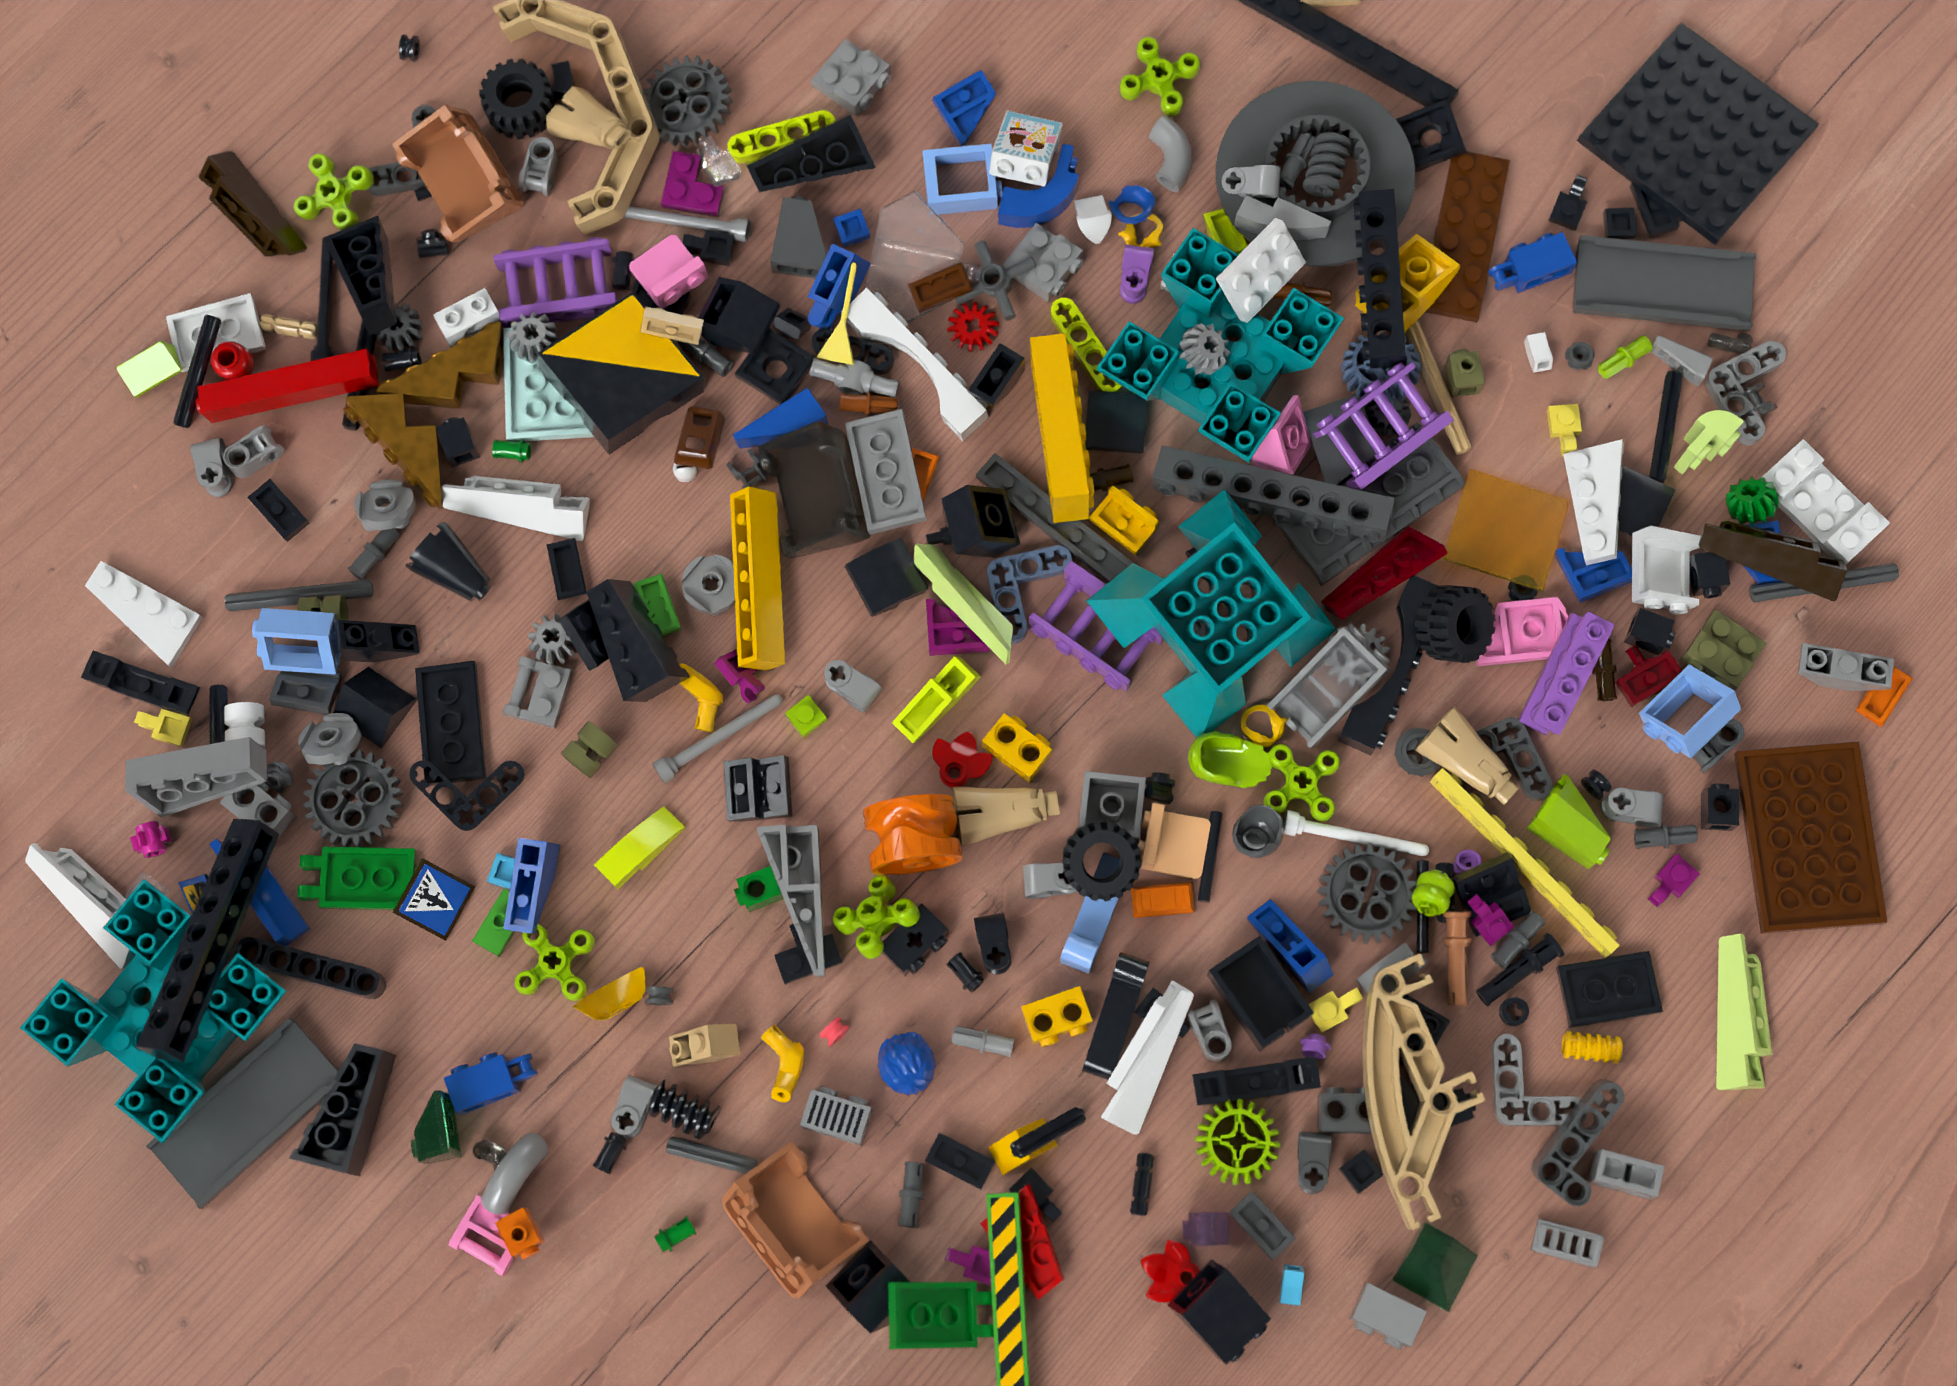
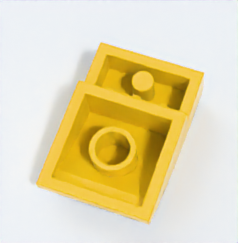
[1355,234,1460,332]

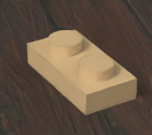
[640,307,704,345]

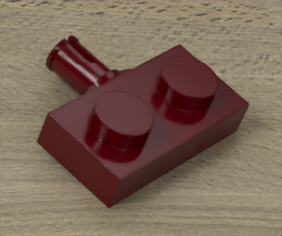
[1615,645,1682,708]

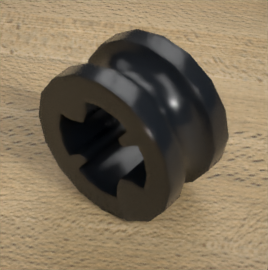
[399,34,420,62]
[1581,769,1612,800]
[1499,997,1529,1026]

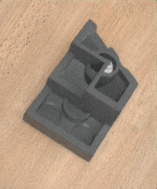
[1303,395,1376,485]

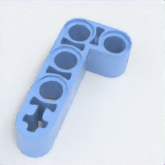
[1060,852,1120,974]

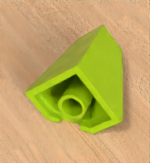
[1526,774,1611,869]

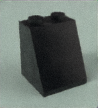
[1167,1259,1271,1365]

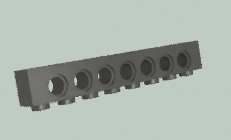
[1152,445,1395,543]

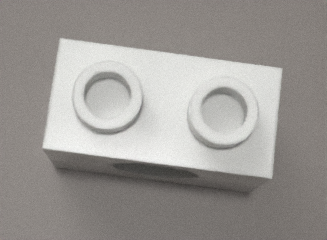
[433,288,502,347]

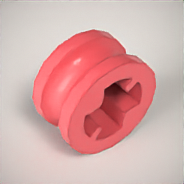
[819,1017,850,1047]

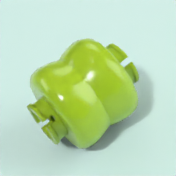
[1411,870,1455,917]

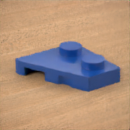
[1554,548,1632,603]

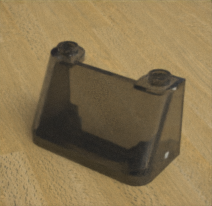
[758,421,871,558]

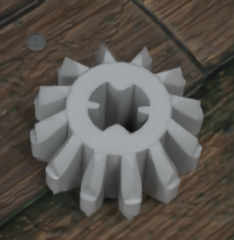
[507,311,559,363]
[1178,323,1231,375]
[528,613,575,665]

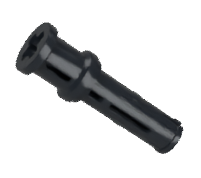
[1475,933,1564,1007]

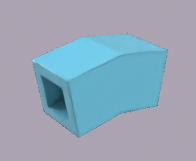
[1279,1264,1304,1306]

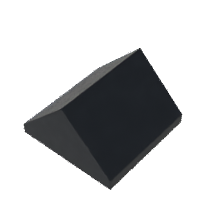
[333,667,417,749]

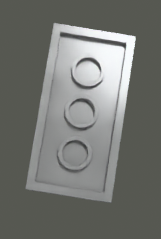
[845,409,927,535]

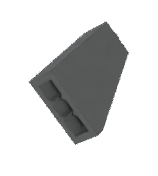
[770,196,826,279]

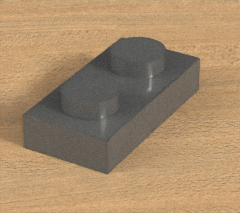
[1229,1191,1296,1260]

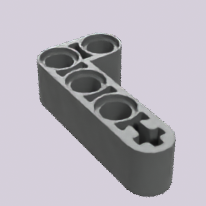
[1532,1079,1624,1206]

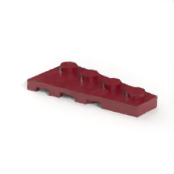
[1321,526,1448,620]

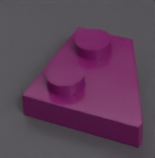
[926,599,989,656]

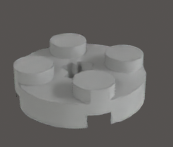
[354,479,416,531]
[682,555,735,616]
[298,713,362,765]

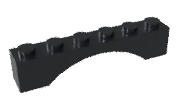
[1338,575,1438,755]

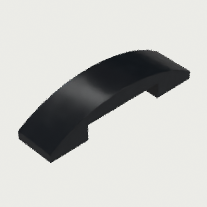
[81,650,200,715]
[1192,1056,1321,1106]

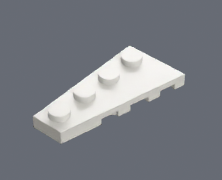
[1563,439,1624,565]
[85,561,203,668]

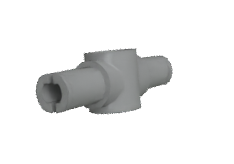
[810,358,899,398]

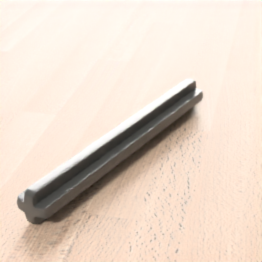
[1749,563,1899,602]
[225,580,373,611]

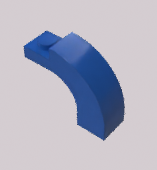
[998,144,1079,228]

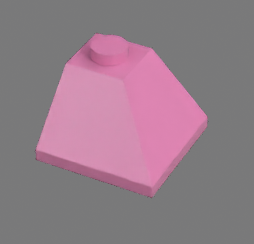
[1251,395,1312,475]

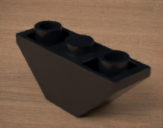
[335,620,420,663]

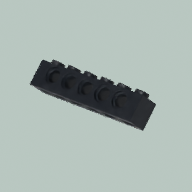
[1353,189,1406,369]

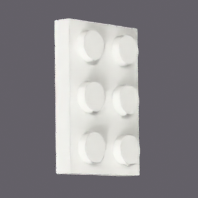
[1216,218,1306,323]
[166,293,266,373]

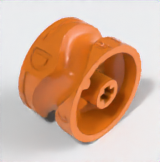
[863,794,963,876]

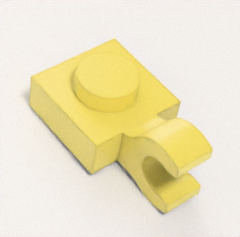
[1547,404,1582,456]
[134,709,193,748]
[1308,988,1363,1034]

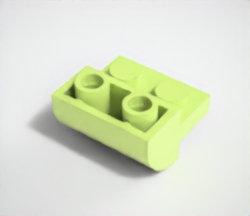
[1673,410,1744,475]

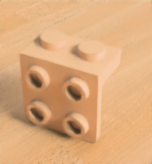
[1138,803,1211,879]

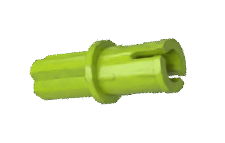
[1597,335,1653,379]

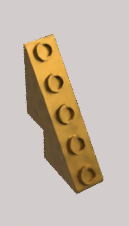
[376,322,504,409]
[343,393,442,509]

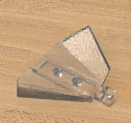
[865,191,981,323]

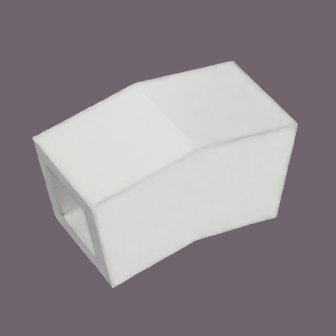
[1524,332,1553,373]

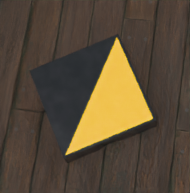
[538,291,704,455]

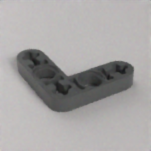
[368,105,436,196]
[1475,717,1552,801]

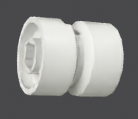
[224,702,265,749]

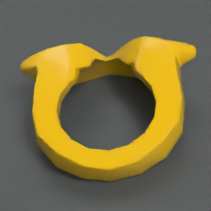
[1118,213,1164,248]
[1240,705,1288,748]

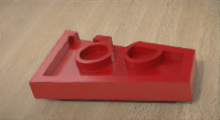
[980,1184,1065,1300]

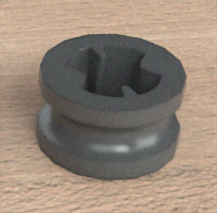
[645,987,674,1006]

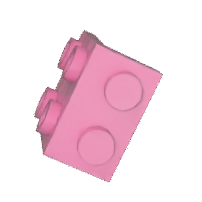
[629,235,708,309]

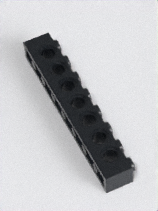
[136,819,279,1062]

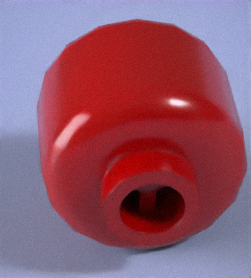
[211,341,254,380]

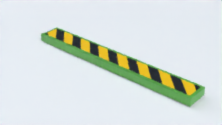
[986,1192,1030,1386]

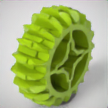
[1195,1099,1280,1185]

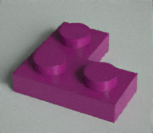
[661,151,724,217]

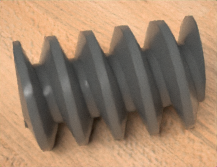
[1303,132,1352,198]

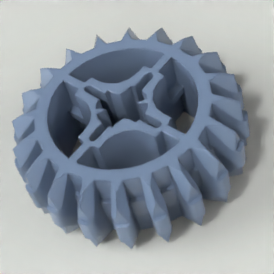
[1341,330,1421,405]

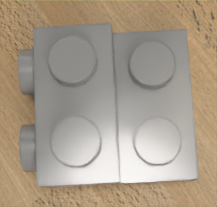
[811,39,891,116]
[1002,223,1084,302]

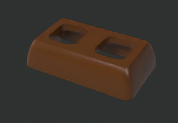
[674,406,725,469]

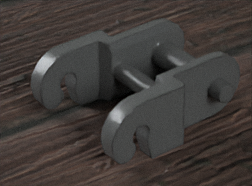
[1743,382,1778,415]
[726,449,768,489]

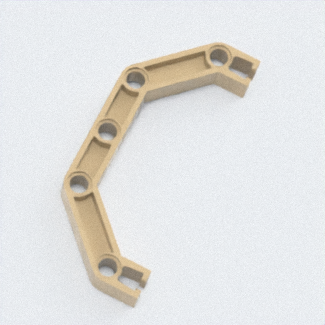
[493,0,660,236]

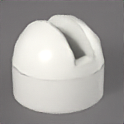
[673,463,697,482]

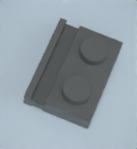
[269,671,342,715]

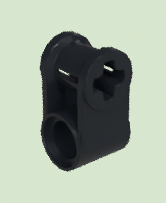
[974,912,1011,975]

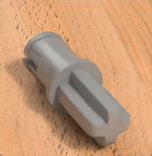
[952,1026,1015,1057]

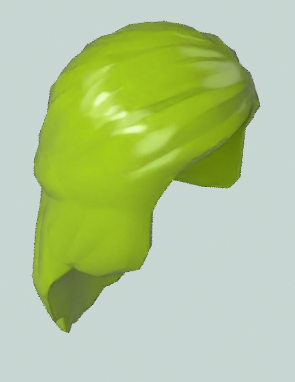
[1188,731,1272,788]

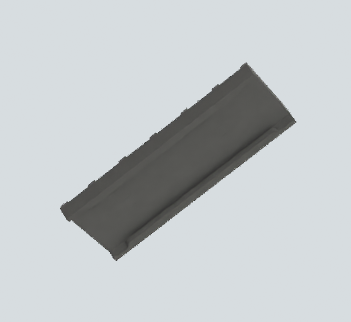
[1572,235,1756,331]
[1273,423,1465,586]
[146,1018,339,1209]

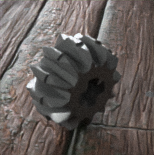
[374,303,424,352]

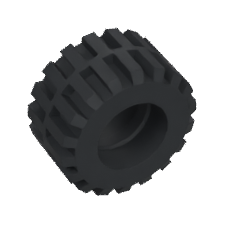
[479,59,556,139]
[1415,585,1496,663]
[1062,820,1142,901]

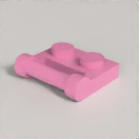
[449,1195,514,1277]

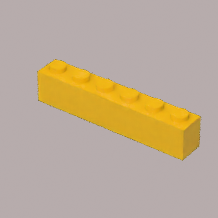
[730,486,785,671]

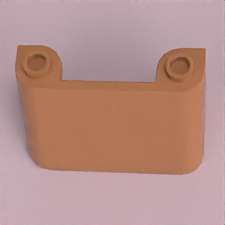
[392,105,524,243]
[722,1141,869,1299]

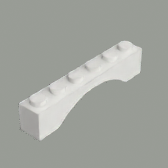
[841,288,988,441]

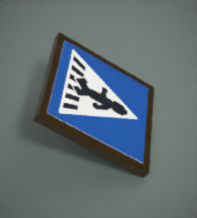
[392,858,475,941]

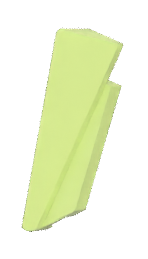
[914,543,1013,664]
[1716,933,1772,1090]

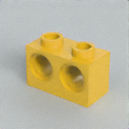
[982,713,1052,784]
[1021,986,1092,1047]

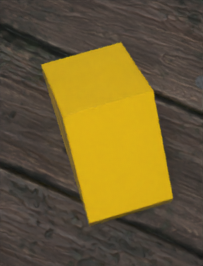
[988,1118,1058,1175]

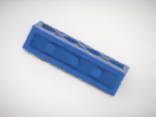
[209,839,310,946]

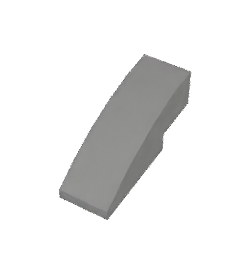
[1234,195,1331,240]

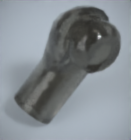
[1708,332,1753,354]
[473,1140,507,1171]

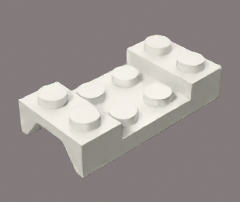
[1761,439,1890,565]

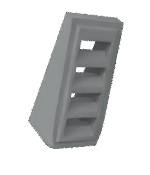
[1651,335,1713,387]
[1531,1219,1604,1268]

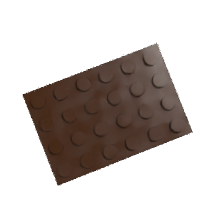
[1734,741,1887,934]

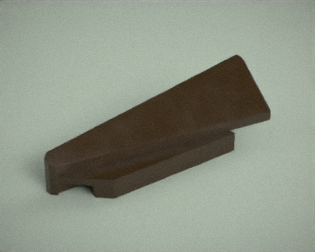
[198,151,307,257]
[1699,521,1847,601]

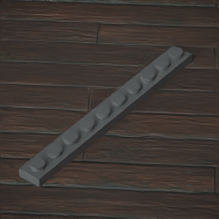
[976,453,1205,637]

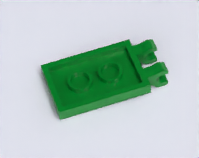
[297,847,416,910]
[888,1282,994,1349]

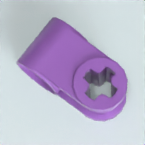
[1120,244,1154,304]

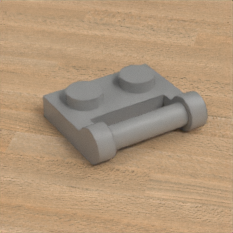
[502,656,573,729]

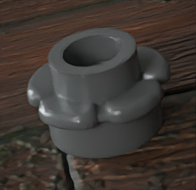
[1565,342,1594,370]

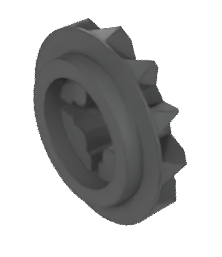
[1364,398,1411,435]
[1394,728,1440,777]

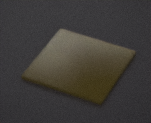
[1442,469,1570,592]

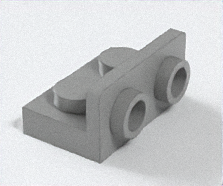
[1357,943,1428,995]

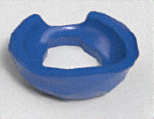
[1109,186,1156,224]

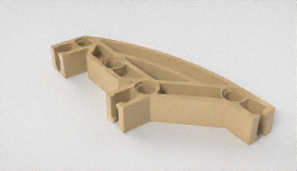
[1362,953,1485,1230]

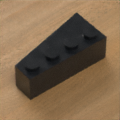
[746,113,876,192]
[324,215,397,335]
[586,579,690,702]
[289,1043,396,1177]

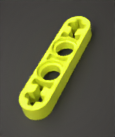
[727,110,835,163]
[1051,298,1122,393]

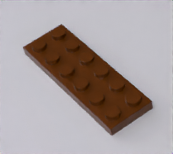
[1426,151,1510,323]

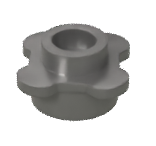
[266,761,293,793]

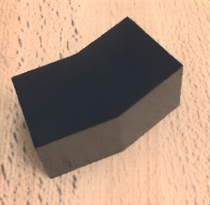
[552,60,575,100]

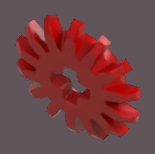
[947,301,999,352]

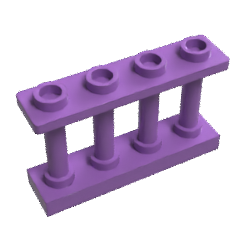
[493,237,618,328]
[1312,362,1454,490]
[1029,561,1164,692]
[1518,612,1614,735]

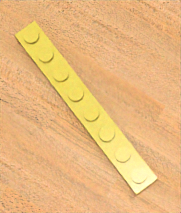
[1430,768,1620,958]

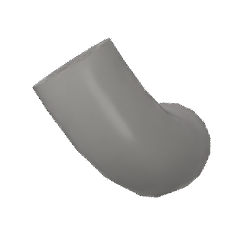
[1149,115,1192,193]
[481,1133,548,1214]

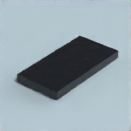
[415,660,487,786]

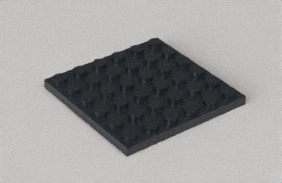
[1577,23,1819,245]

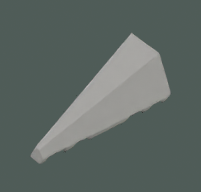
[757,825,825,977]

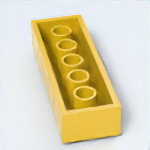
[1030,333,1094,523]

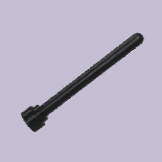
[310,236,334,361]

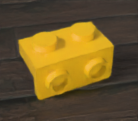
[1089,485,1159,556]

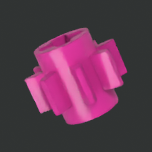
[130,821,172,858]

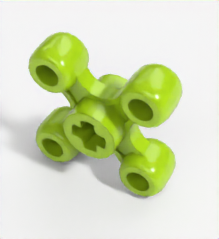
[1119,37,1200,117]
[293,153,374,230]
[1263,744,1340,822]
[832,875,920,959]
[514,924,595,1002]

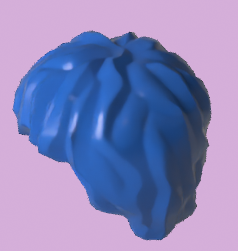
[878,1032,936,1096]

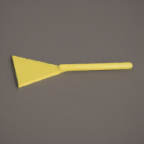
[816,263,857,365]

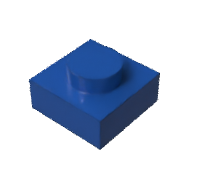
[833,209,871,248]

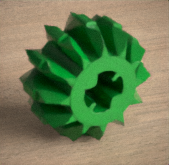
[1726,476,1779,526]

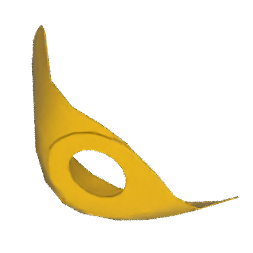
[573,967,646,1021]

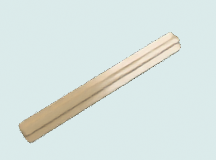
[1404,321,1471,455]

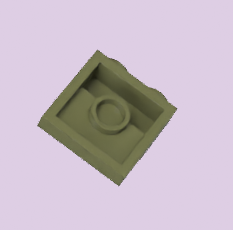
[1680,609,1767,691]

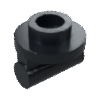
[416,229,449,258]
[1144,772,1175,804]

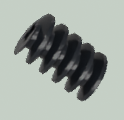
[650,1079,721,1140]

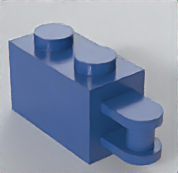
[1488,232,1577,293]
[807,244,871,329]
[443,1052,538,1115]

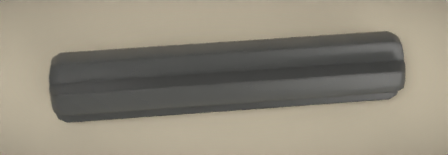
[666,1137,758,1174]

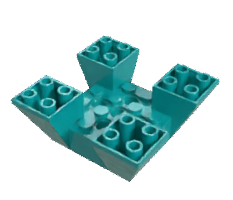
[1096,228,1344,463]
[1086,489,1337,738]
[20,879,287,1143]

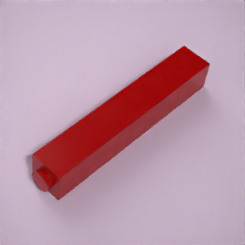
[196,349,380,423]

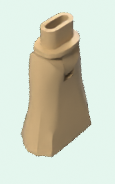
[546,86,631,149]
[1415,706,1519,805]
[953,787,1060,846]

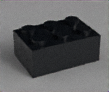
[1207,936,1314,1052]

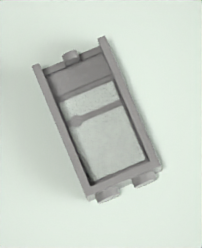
[1267,627,1391,748]

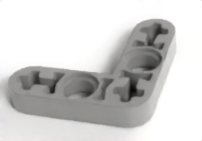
[1705,341,1786,446]
[1491,1034,1587,1126]

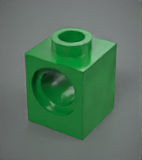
[734,866,784,912]

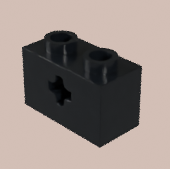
[882,903,949,976]

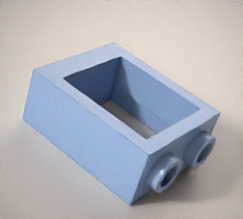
[923,144,1002,216]
[252,608,341,675]
[1639,664,1741,758]

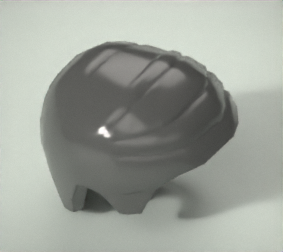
[1232,804,1284,858]

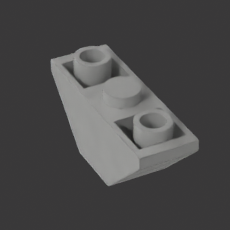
[1798,643,1894,691]

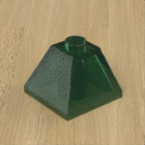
[411,1090,462,1164]
[1392,1223,1478,1312]

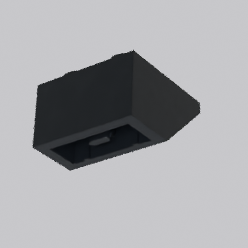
[698,277,780,355]

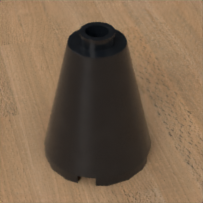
[406,522,491,602]

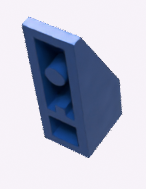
[733,388,829,449]
[503,838,560,934]
[1247,899,1334,994]

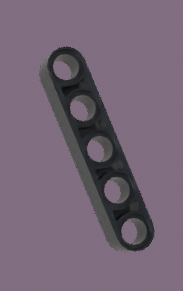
[234,937,386,999]

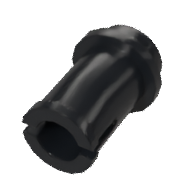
[612,251,635,290]
[382,347,422,372]
[946,952,985,993]
[592,1132,627,1174]

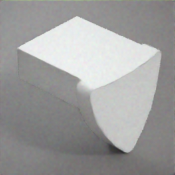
[1074,195,1112,244]

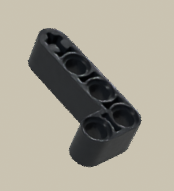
[1082,952,1150,1080]

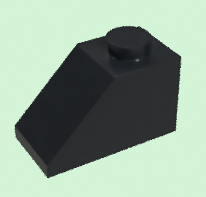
[968,343,1025,407]

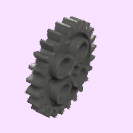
[642,55,733,148]
[303,750,404,847]
[1317,843,1417,944]

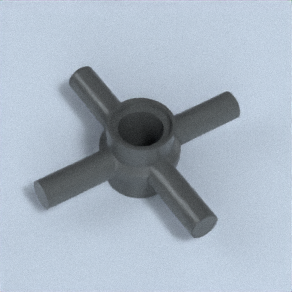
[955,241,1037,321]

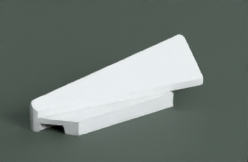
[442,476,590,541]
[25,843,136,969]
[1101,981,1194,1135]

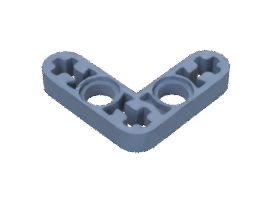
[987,545,1072,644]

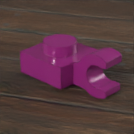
[714,649,765,704]
[1648,853,1700,907]
[1467,894,1514,947]
[945,1245,991,1285]

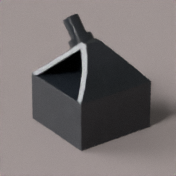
[925,485,1021,557]
[826,1240,911,1334]

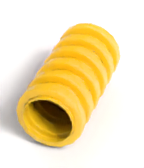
[1562,1031,1623,1064]

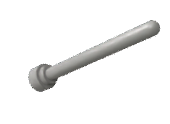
[624,206,751,242]
[652,694,782,783]

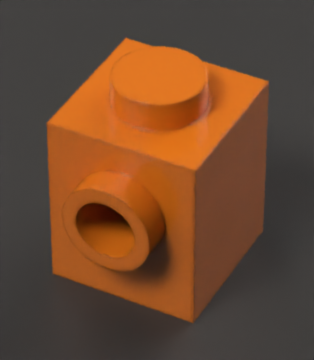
[495,1207,545,1260]

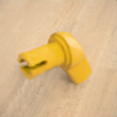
[679,663,723,732]
[761,1024,805,1103]

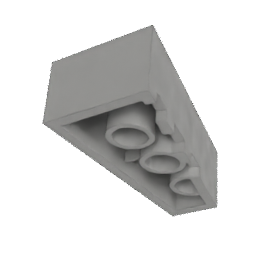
[125,737,267,817]

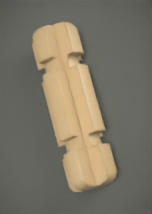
[260,314,318,340]

